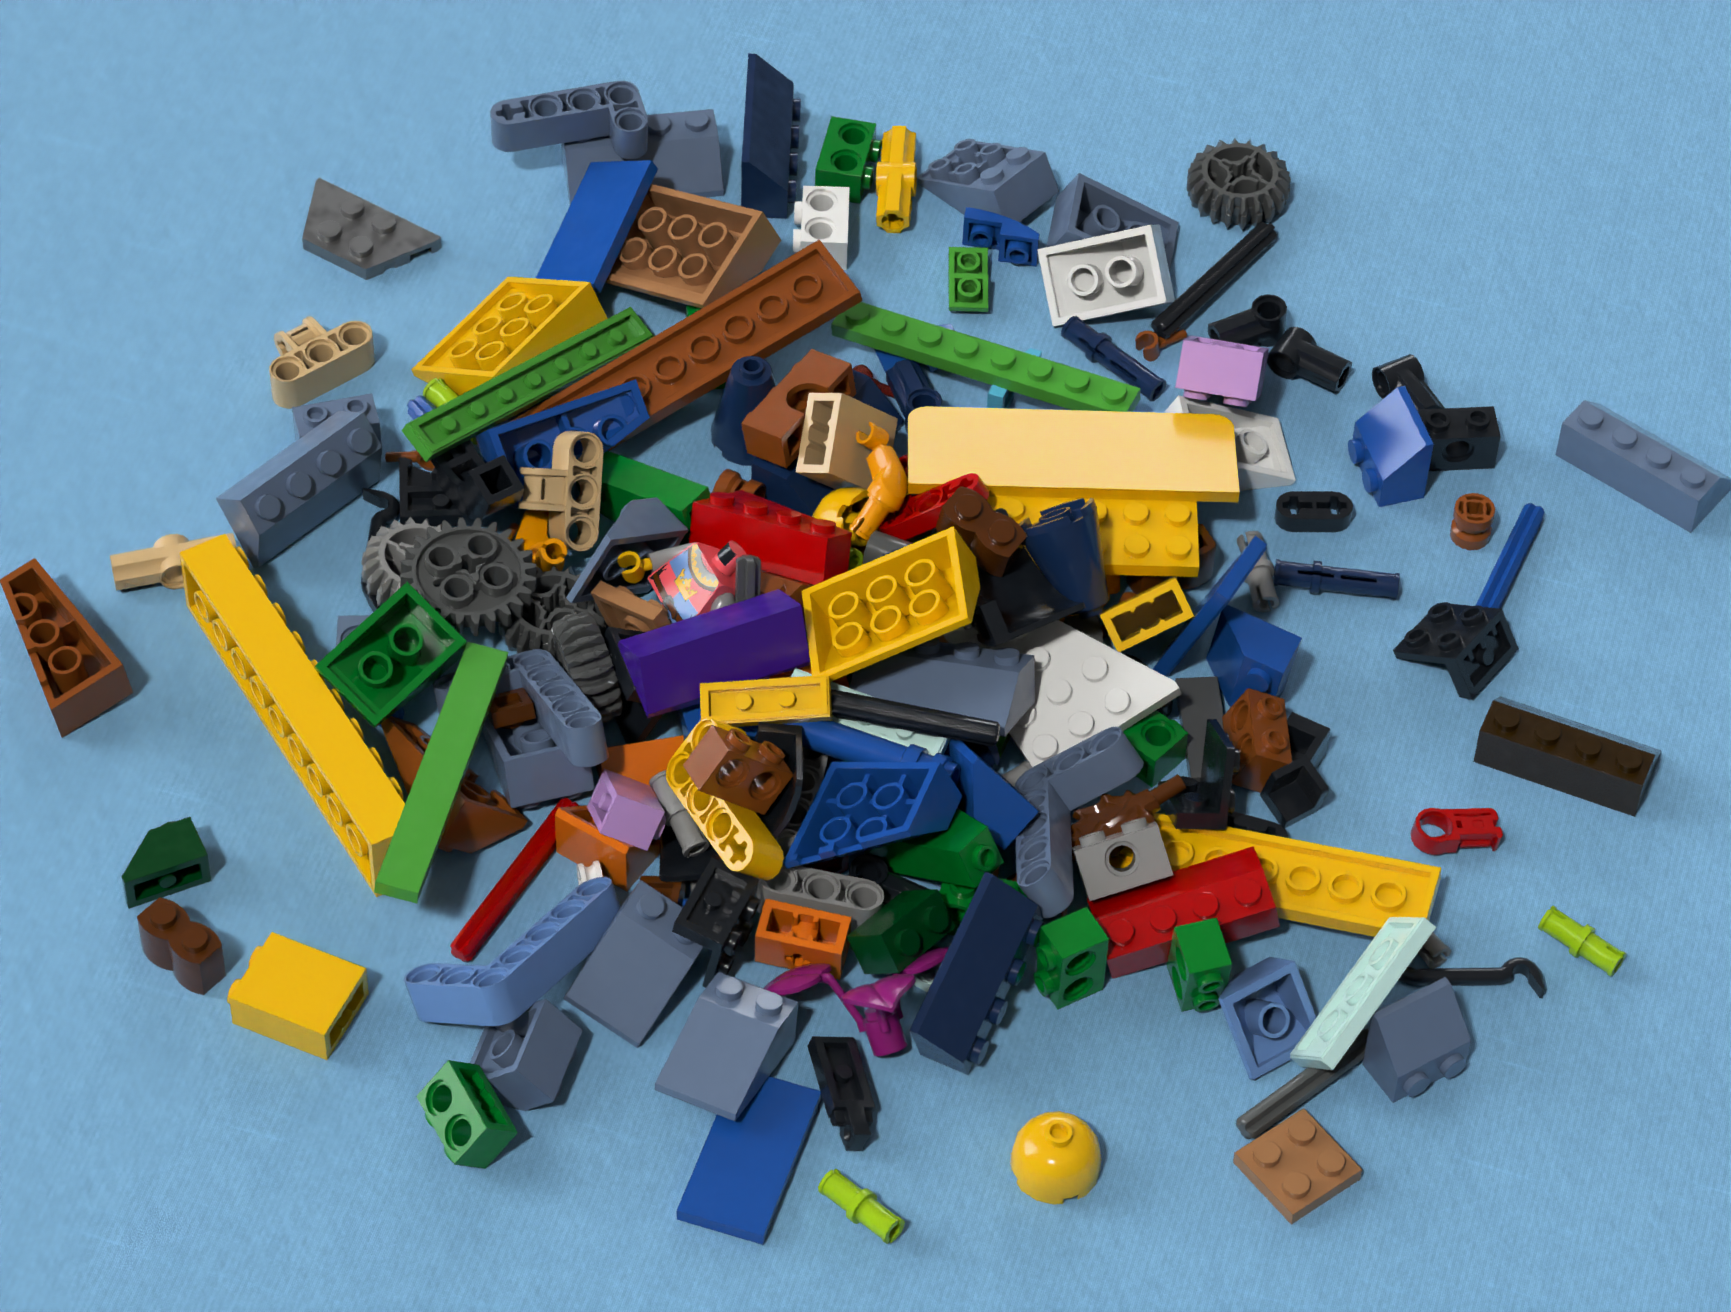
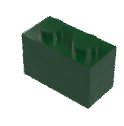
[847,889,955,974]

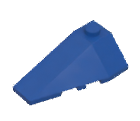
[475,379,650,508]

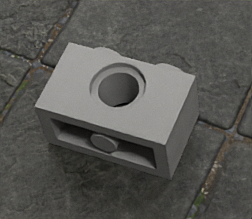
[1072,817,1173,901]

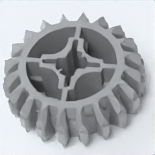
[361,517,442,606]

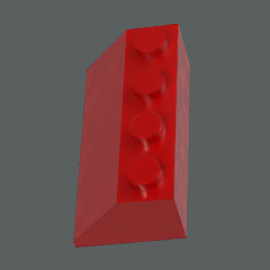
[1087,846,1280,979]

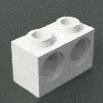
[793,186,850,270]

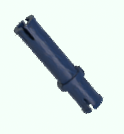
[1061,316,1167,401]
[1273,559,1400,600]

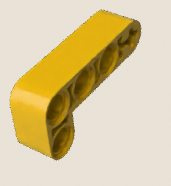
[666,718,784,881]

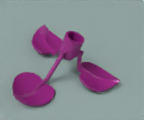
[763,947,949,1056]

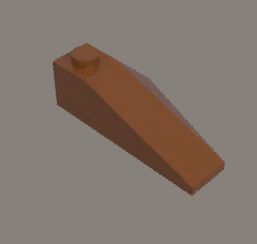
[381,716,528,854]

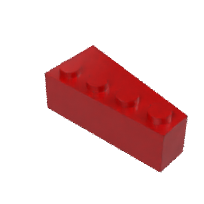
[689,490,852,585]

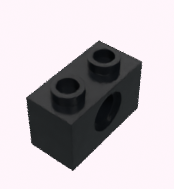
[1417,406,1500,471]

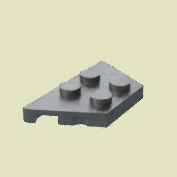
[302,178,442,280]

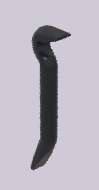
[361,488,400,612]
[1398,957,1545,998]

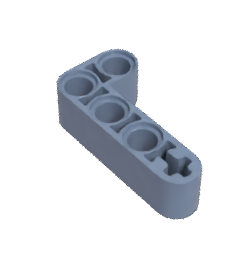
[490,81,648,159]

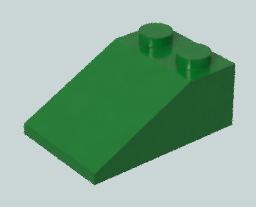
[314,582,467,728]

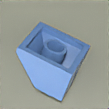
[1218,957,1316,1080]

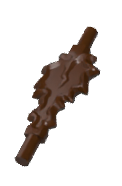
[1006,774,1186,882]

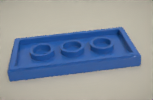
[536,160,658,293]
[1153,536,1267,677]
[676,1076,822,1245]

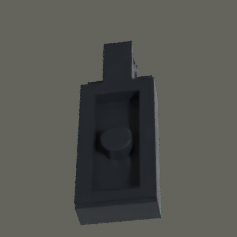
[807,1036,876,1151]

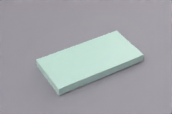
[1289,917,1436,1070]

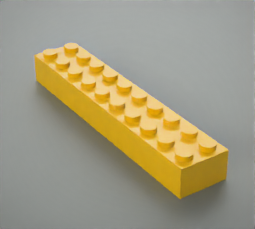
[179,534,405,897]

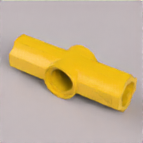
[876,126,917,233]

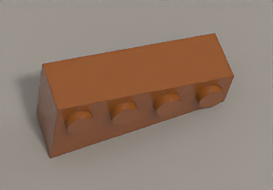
[0,558,133,738]

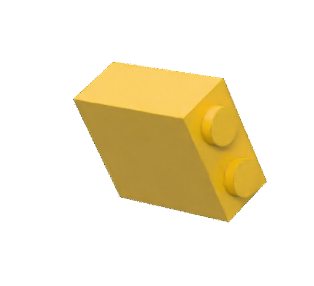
[1099,577,1195,652]
[227,932,369,1060]

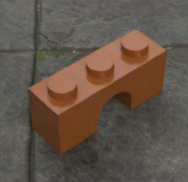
[741,349,856,468]

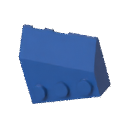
[783,762,962,869]

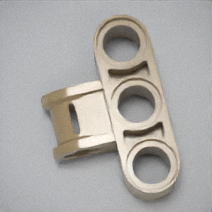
[269,316,375,409]
[518,430,603,552]

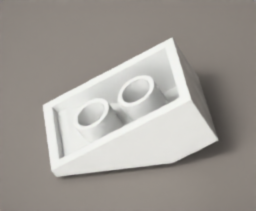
[1037,225,1175,326]
[1164,395,1296,491]

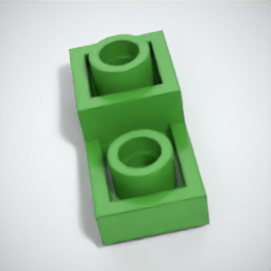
[948,247,988,312]

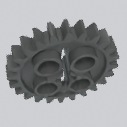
[400,517,536,636]

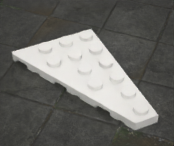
[943,620,1181,767]

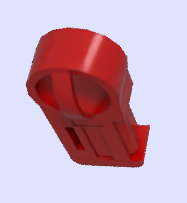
[1411,808,1503,855]

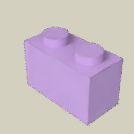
[587,769,666,851]

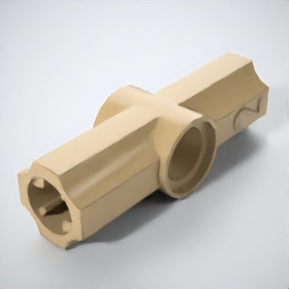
[110,533,236,591]

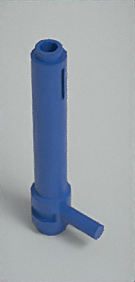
[743,721,960,785]

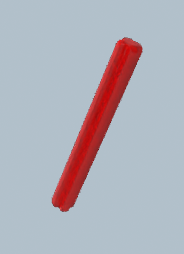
[450,798,579,962]

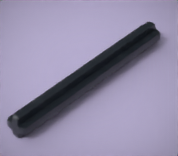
[1151,222,1277,339]
[831,689,1000,747]

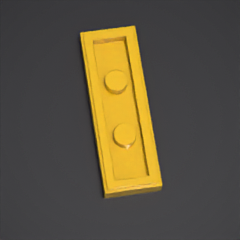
[700,675,832,727]

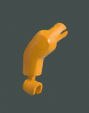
[849,422,908,541]
[515,510,567,572]

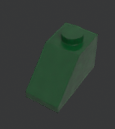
[121,817,211,909]

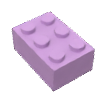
[1175,335,1269,407]

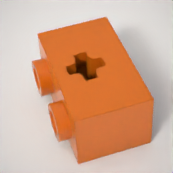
[755,898,851,980]

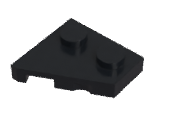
[399,458,483,527]

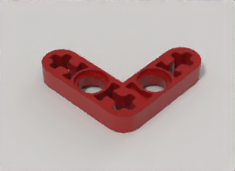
[879,455,990,540]

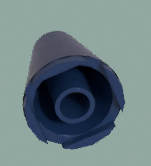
[711,356,777,466]
[1019,498,1109,619]

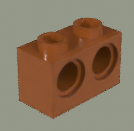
[1222,688,1292,793]
[683,725,793,815]

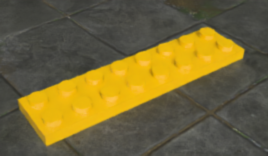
[1109,813,1441,937]

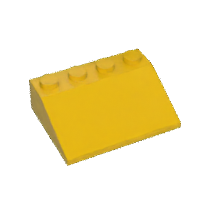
[411,277,608,396]
[802,526,980,681]

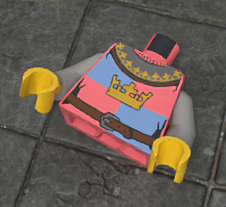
[617,541,747,623]

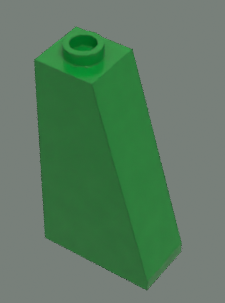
[576,451,710,546]
[864,809,1004,888]

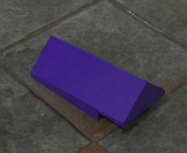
[618,589,810,718]

